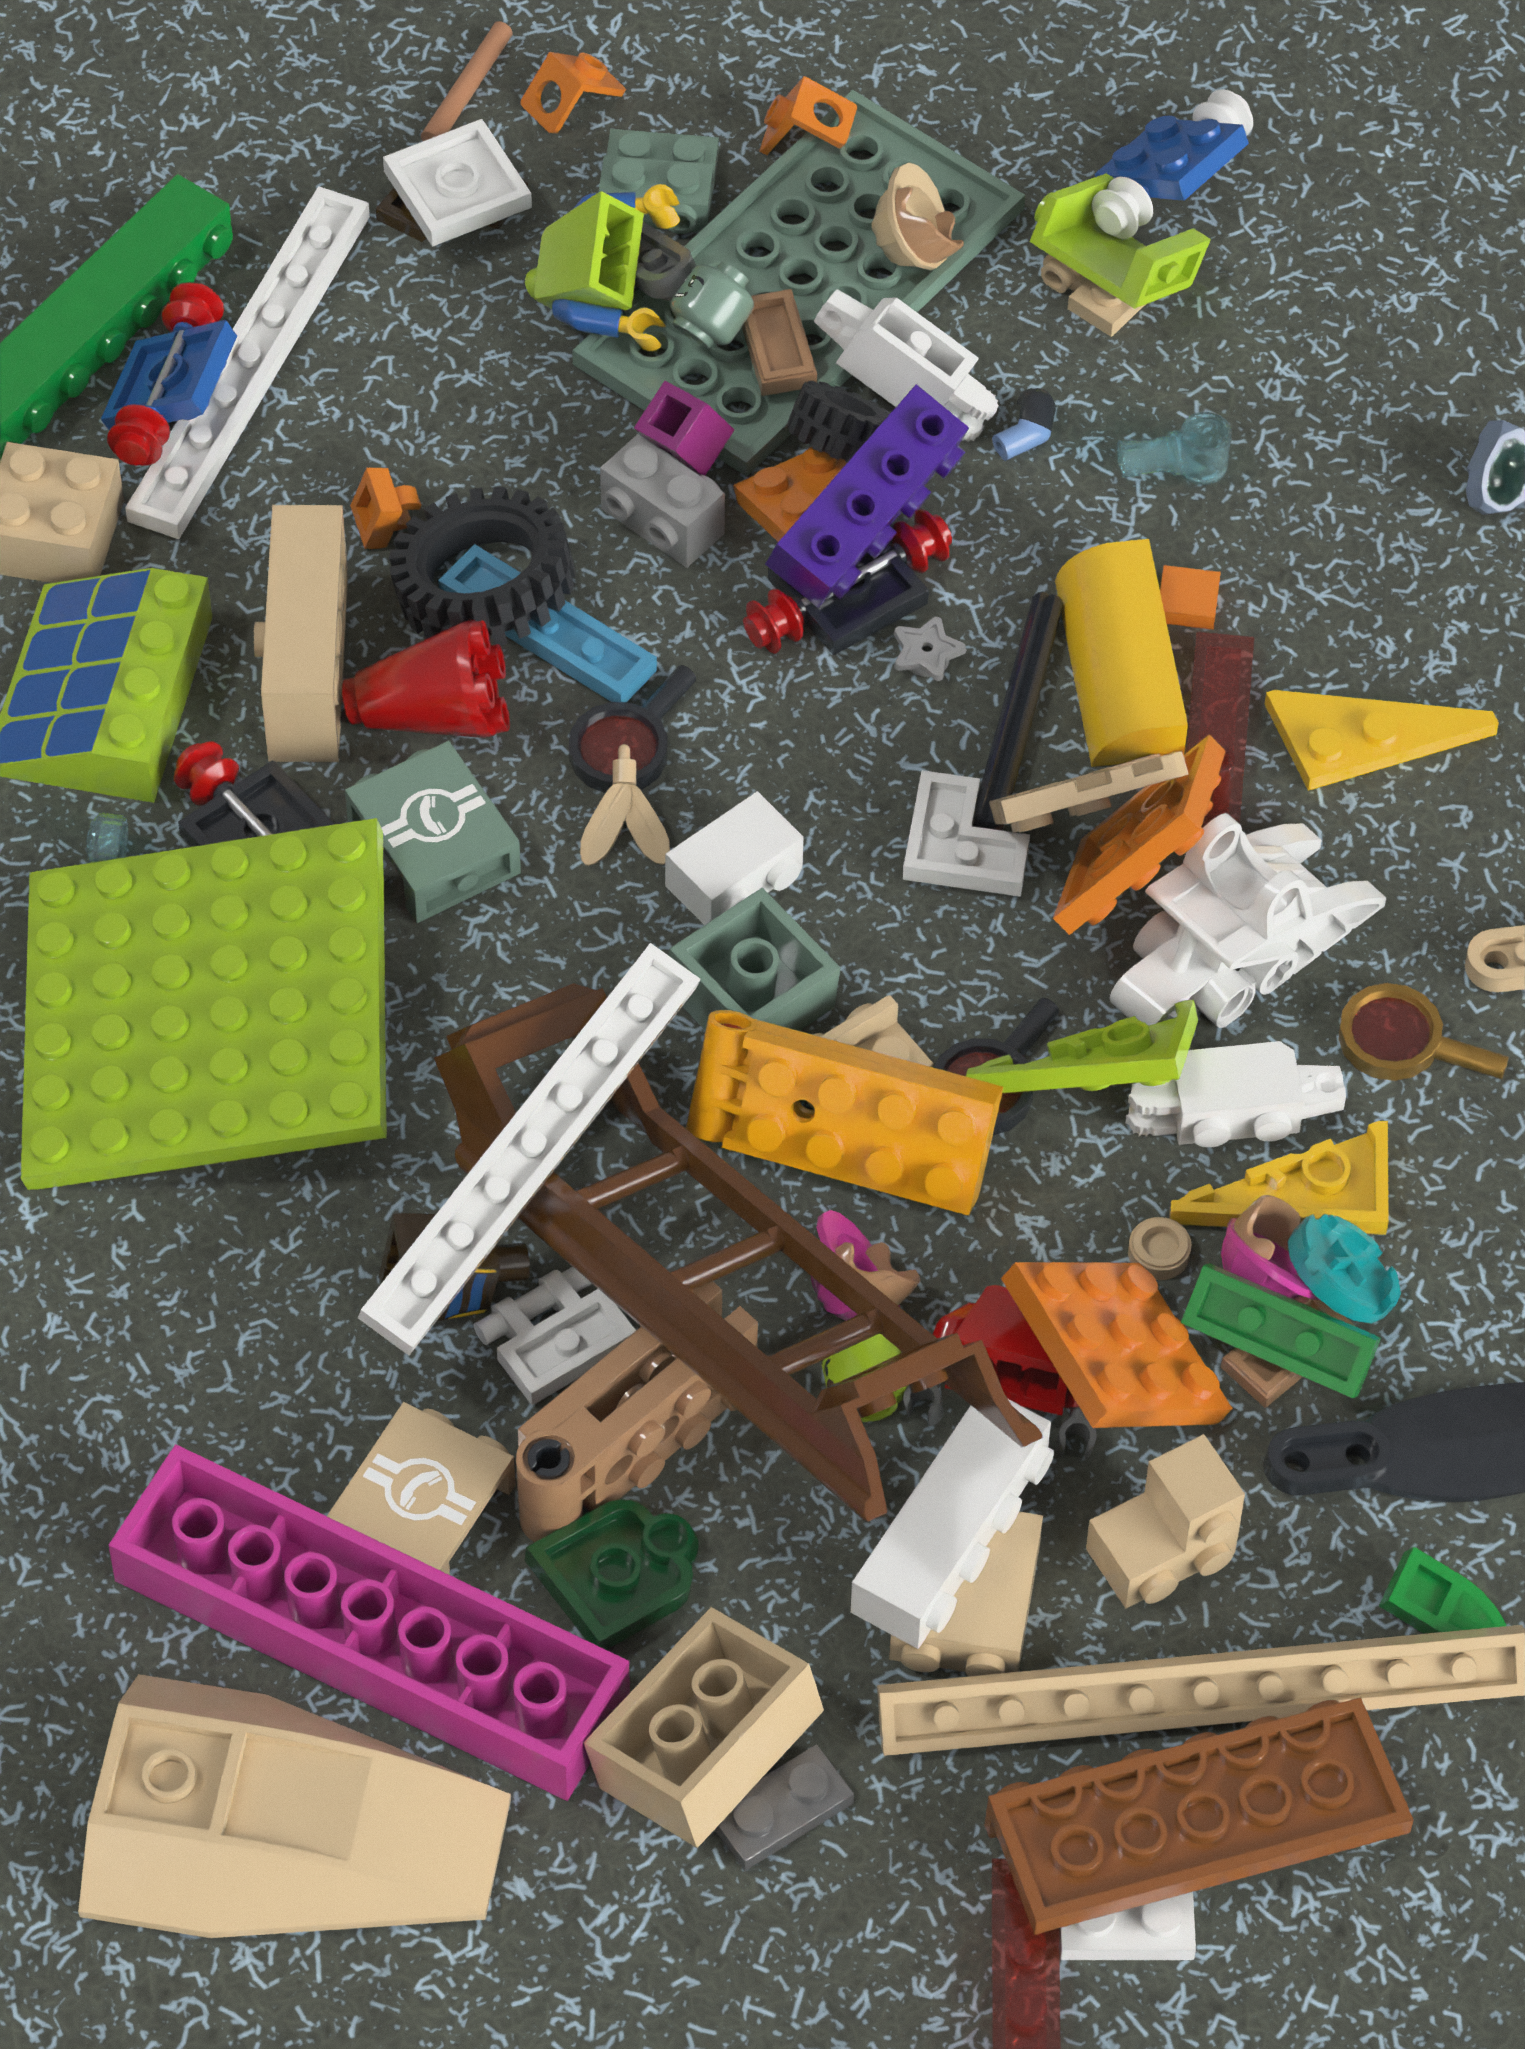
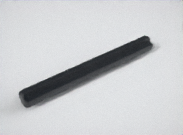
[973,591,1063,831]

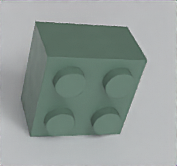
[668,887,841,1031]

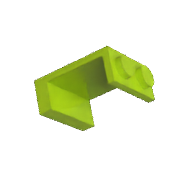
[1029,173,1211,309]

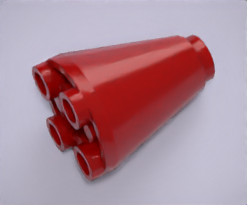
[342,620,510,738]

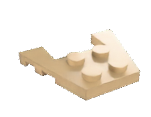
[989,751,1189,833]

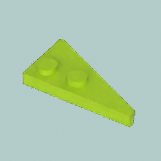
[966,1000,1198,1093]

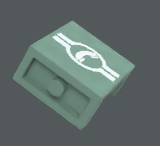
[345,740,521,923]

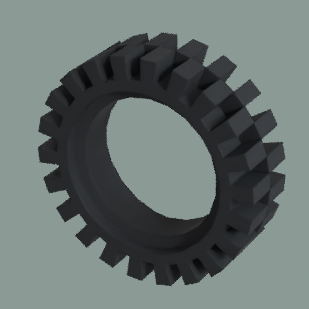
[389,487,575,645]

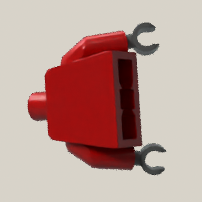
[903,1285,1097,1460]

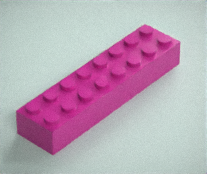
[109,1444,630,1801]

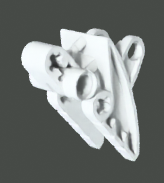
[1110,813,1386,1028]

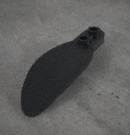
[1263,1382,1525,1502]

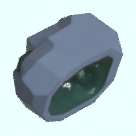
[1466,420,1525,515]

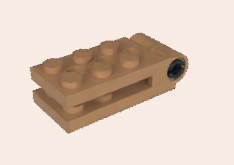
[516,1281,758,1542]

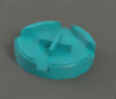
[1288,1214,1401,1324]

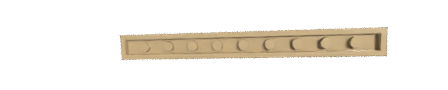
[877,1625,1525,1756]

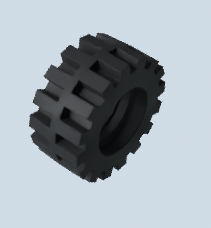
[786,381,890,463]

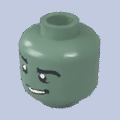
[670,261,754,349]

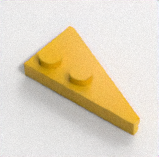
[1264,690,1499,791]
[1169,1121,1389,1235]

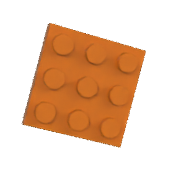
[1053,734,1226,935]
[1001,1262,1233,1428]

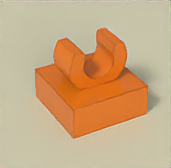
[350,468,421,549]

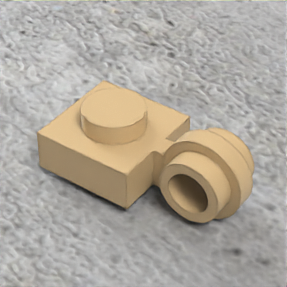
[1041,254,1145,337]

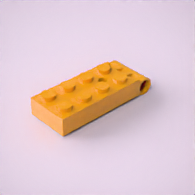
[686,1010,1004,1216]

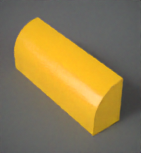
[1055,539,1188,767]

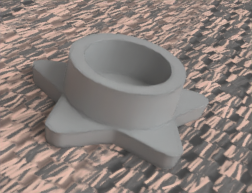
[894,617,967,681]

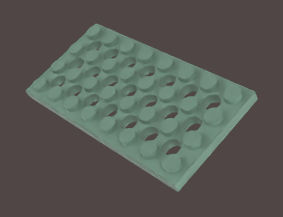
[572,90,1025,477]

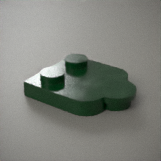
[524,1499,699,1650]

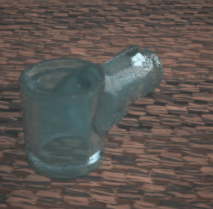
[1117,412,1232,485]

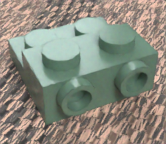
[598,129,719,234]

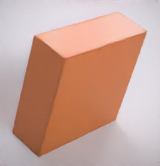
[1160,565,1221,630]

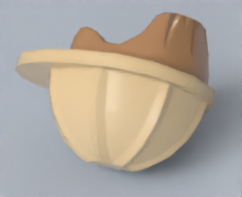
[872,163,964,270]

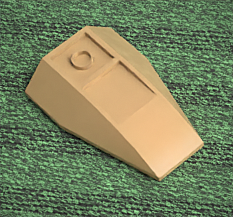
[78,1674,511,1938]

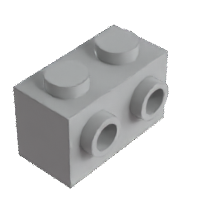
[600,434,725,568]

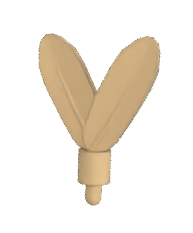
[580,744,670,866]

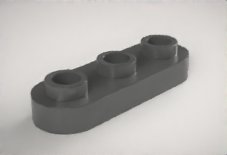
[634,222,697,301]

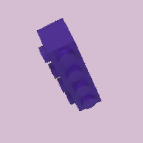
[765,384,969,608]

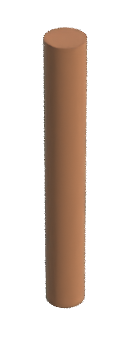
[421,21,513,141]

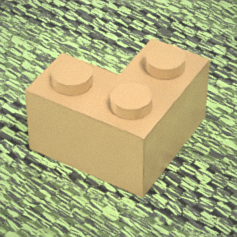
[1086,1434,1245,1609]

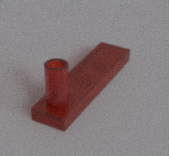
[1186,632,1254,828]

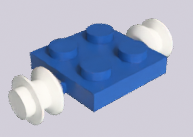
[1092,89,1253,239]

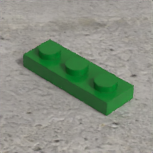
[1181,1263,1381,1398]

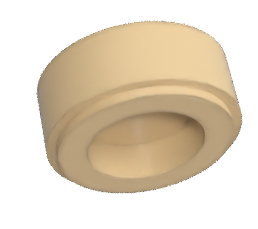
[1128,1217,1191,1280]

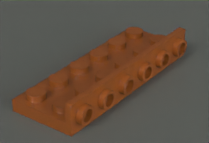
[984,1697,1414,1935]

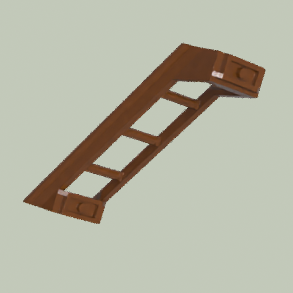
[434,983,1043,1522]

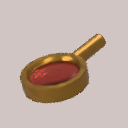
[1338,983,1509,1081]

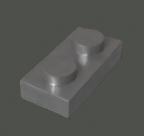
[715,1744,854,1871]

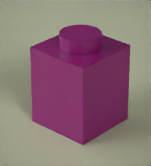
[634,380,735,475]

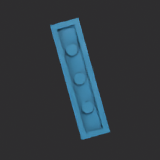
[438,544,657,703]

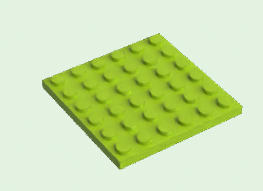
[21,818,387,1190]

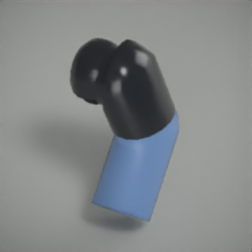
[992,388,1056,461]

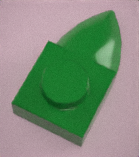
[1379,1547,1506,1634]

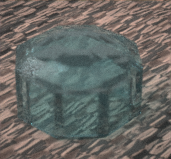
[86,812,128,863]

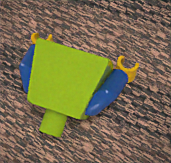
[525,184,680,351]

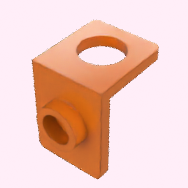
[521,52,626,134]
[759,76,857,155]

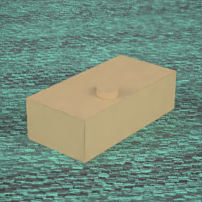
[254,505,348,762]

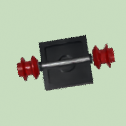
[743,509,952,656]
[174,741,335,847]

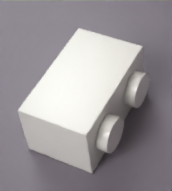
[665,791,804,925]

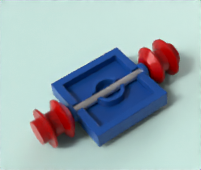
[101,283,238,466]

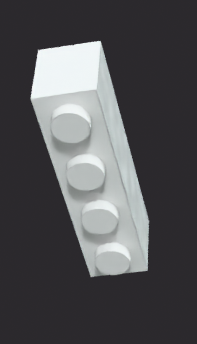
[851,1399,1054,1649]

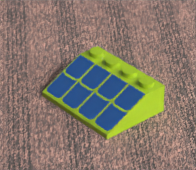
[0,568,212,803]

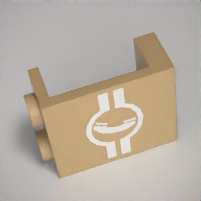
[327,1402,515,1575]

